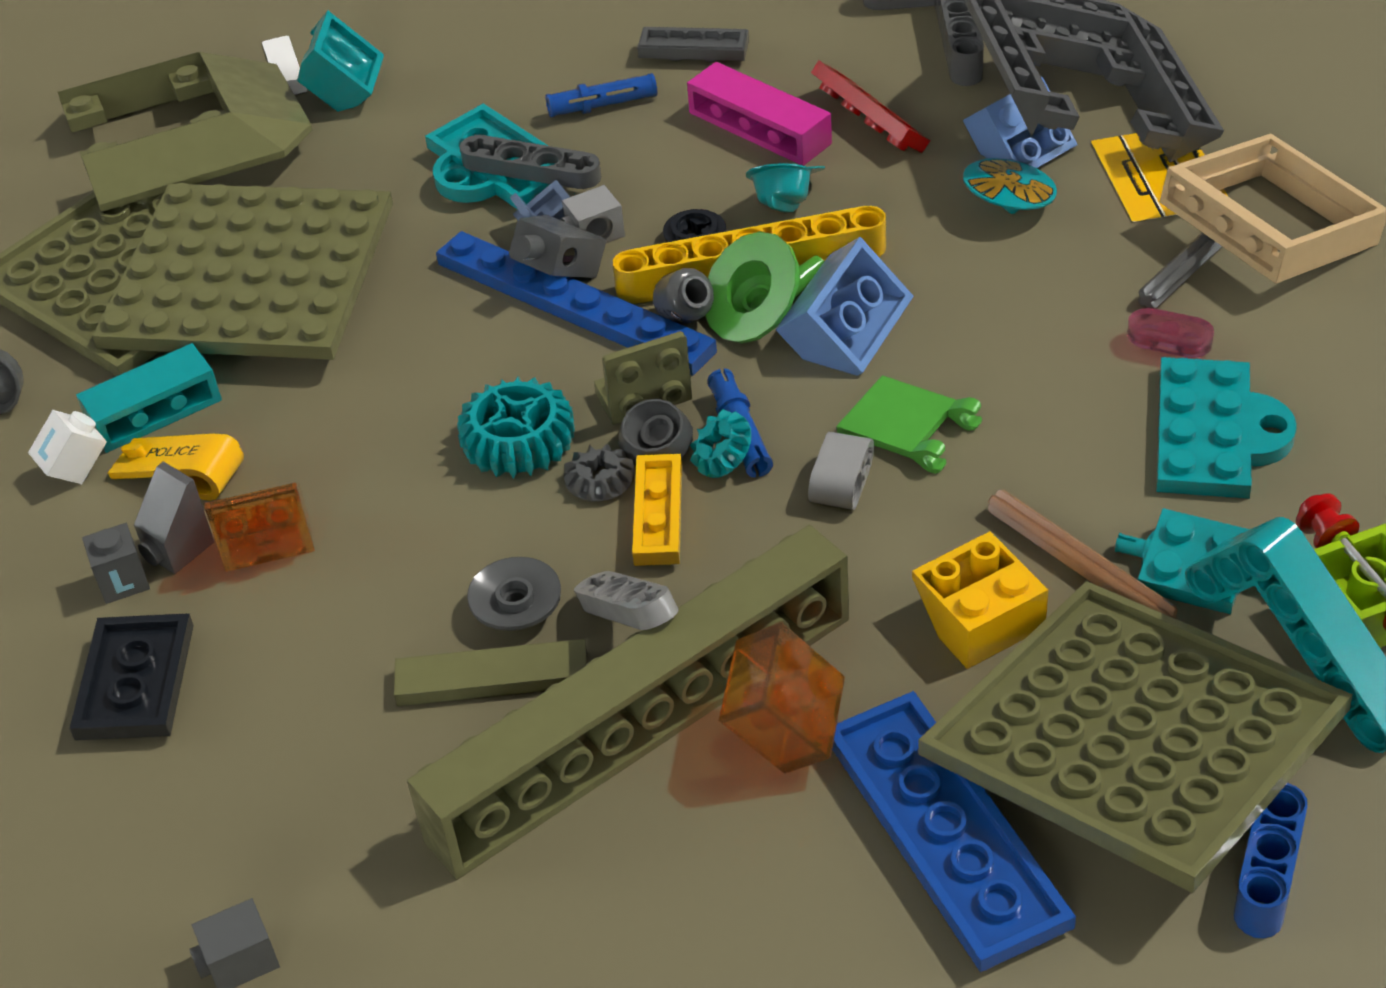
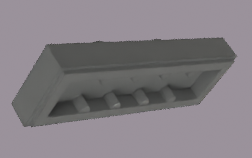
[637,27,749,62]

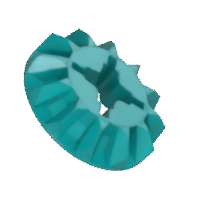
[690,409,751,478]

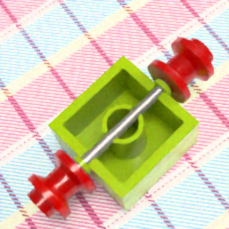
[1296,493,1386,648]

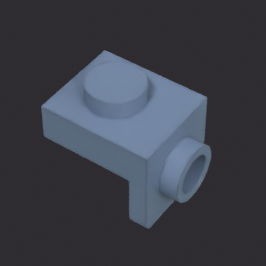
[510,180,570,220]

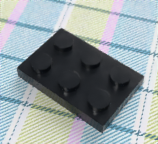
[69,613,194,741]

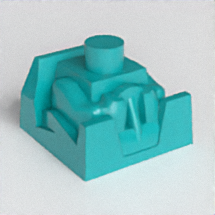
[297,10,384,112]

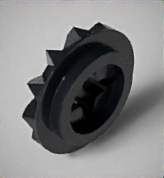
[663,209,726,243]

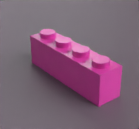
[687,62,832,166]

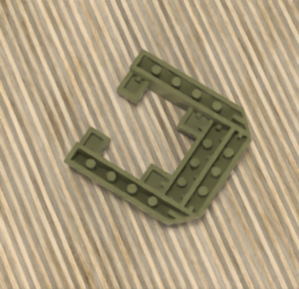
[58,52,313,212]

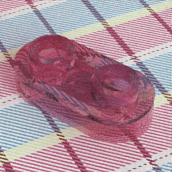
[1127,308,1214,358]

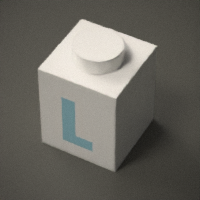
[28,410,107,484]

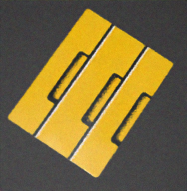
[1091,133,1228,222]

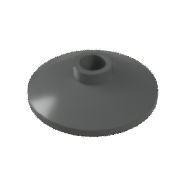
[467,557,561,631]

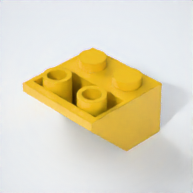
[912,531,1048,669]

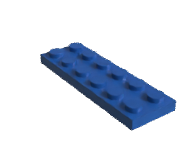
[826,691,1076,973]

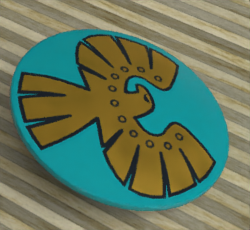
[963,158,1057,214]

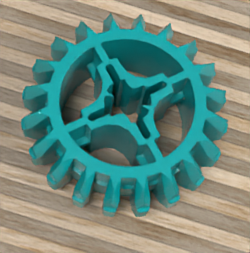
[457,376,575,479]

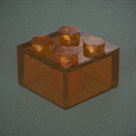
[718,622,845,774]

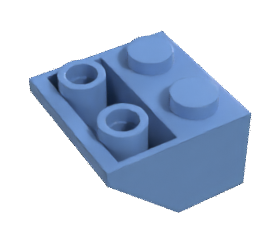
[963,77,1078,168]

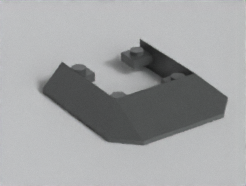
[964,0,1224,162]

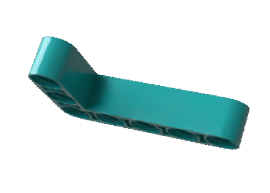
[1185,517,1386,753]

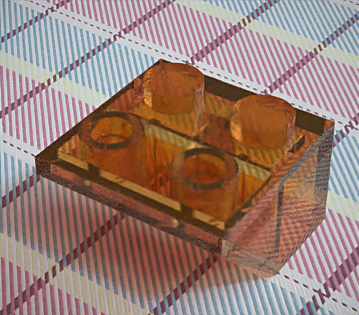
[204,482,315,572]

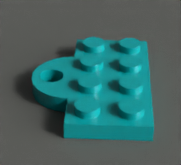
[425,103,555,210]
[1156,357,1297,499]

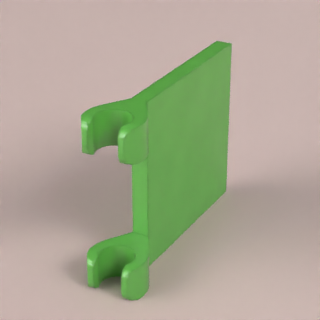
[836,375,982,474]

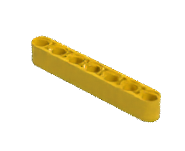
[613,206,886,304]

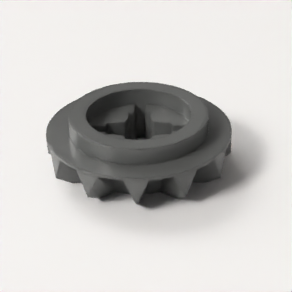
[564,444,634,501]

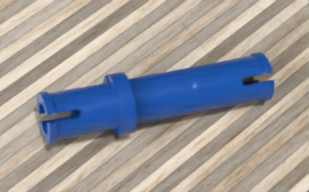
[545,73,658,118]
[707,368,773,477]

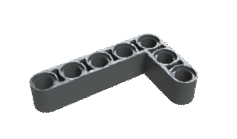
[863,0,984,86]

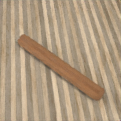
[988,490,1178,619]

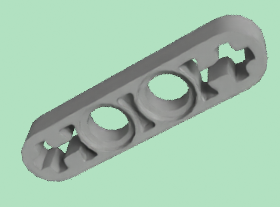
[574,571,679,630]

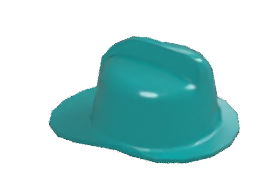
[745,163,825,213]

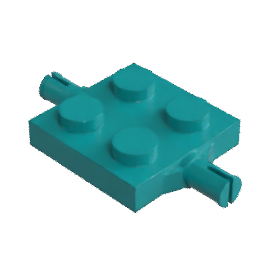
[1115,508,1250,615]

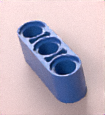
[1234,783,1308,938]

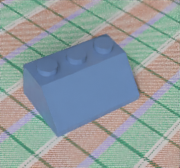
[775,237,914,376]

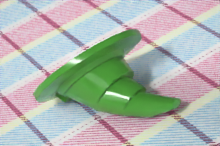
[706,231,824,344]

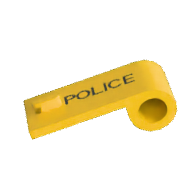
[107,433,244,501]

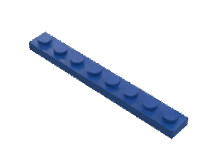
[436,231,717,376]

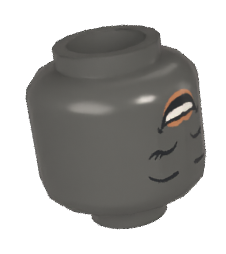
[653,268,714,325]

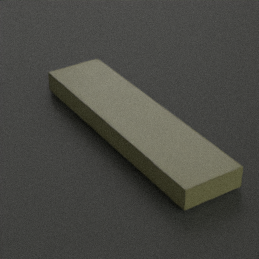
[394,639,588,706]

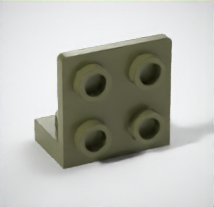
[594,331,692,425]

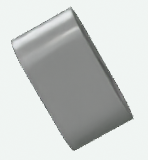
[808,431,874,510]

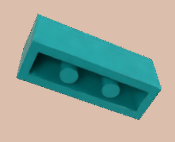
[76,343,222,453]

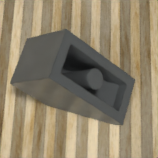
[134,461,214,574]

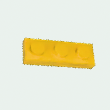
[632,454,682,566]

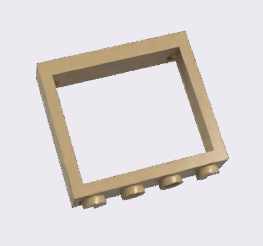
[1159,133,1386,284]

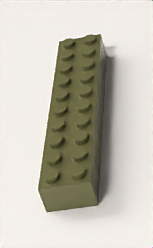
[407,524,849,880]

